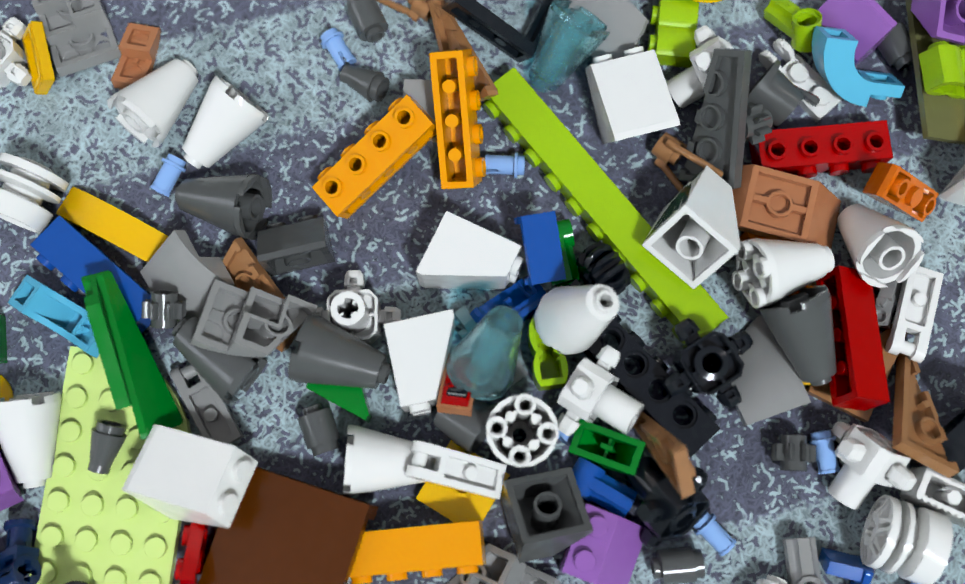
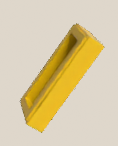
[22,21,55,95]

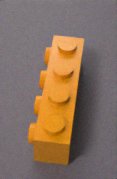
[429,48,486,189]
[312,95,436,219]
[349,520,486,584]

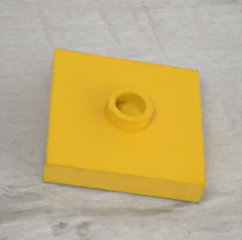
[415,440,510,523]

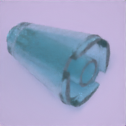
[528,0,610,93]
[446,306,523,401]

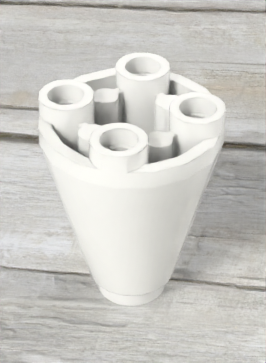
[732,238,835,308]
[486,394,559,468]

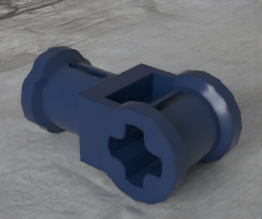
[0,518,42,584]

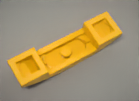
[56,186,168,263]

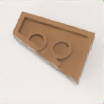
[223,237,302,352]

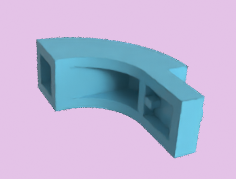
[812,26,905,107]
[7,274,99,358]

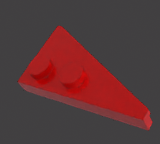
[175,522,209,584]

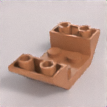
[732,164,841,249]

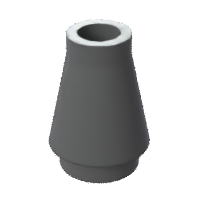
[340,64,390,102]
[88,420,127,474]

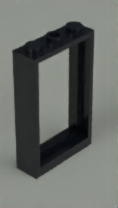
[442,0,562,63]

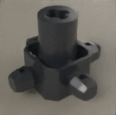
[662,318,753,409]
[626,456,709,548]

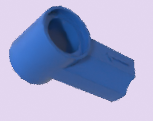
[572,457,637,518]

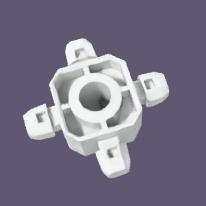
[0,17,32,88]
[667,25,734,108]
[313,270,402,345]
[557,345,644,436]
[827,421,916,510]

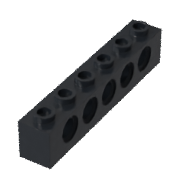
[569,279,721,458]

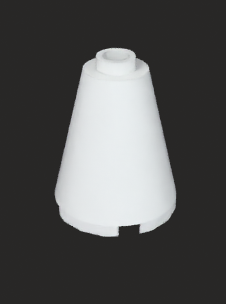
[107,59,199,148]
[182,75,270,169]
[837,204,924,288]
[534,284,619,355]
[0,391,62,489]
[343,425,436,495]

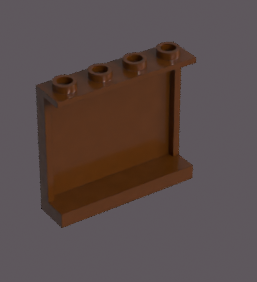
[198,466,378,584]

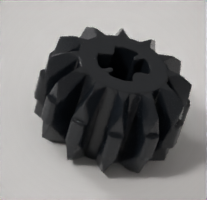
[576,241,631,295]

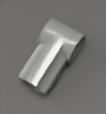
[782,537,824,584]

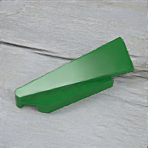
[81,271,183,440]

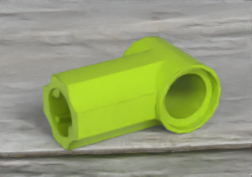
[764,0,822,53]

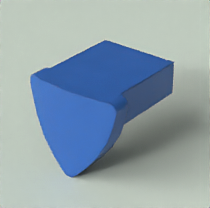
[818,547,874,584]

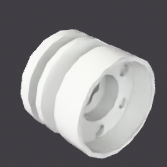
[0,152,69,234]
[860,494,953,584]

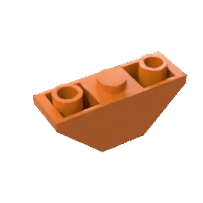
[862,162,939,222]

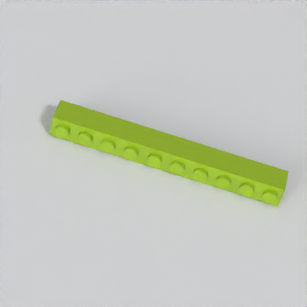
[483,67,728,344]

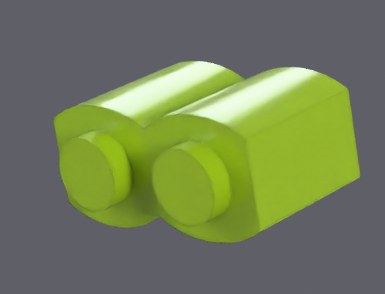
[647,0,699,68]
[918,41,965,99]
[527,318,568,391]

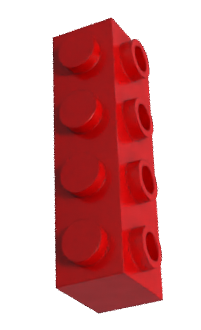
[749,120,893,178]
[816,265,890,411]

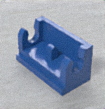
[514,211,566,285]
[470,275,546,343]

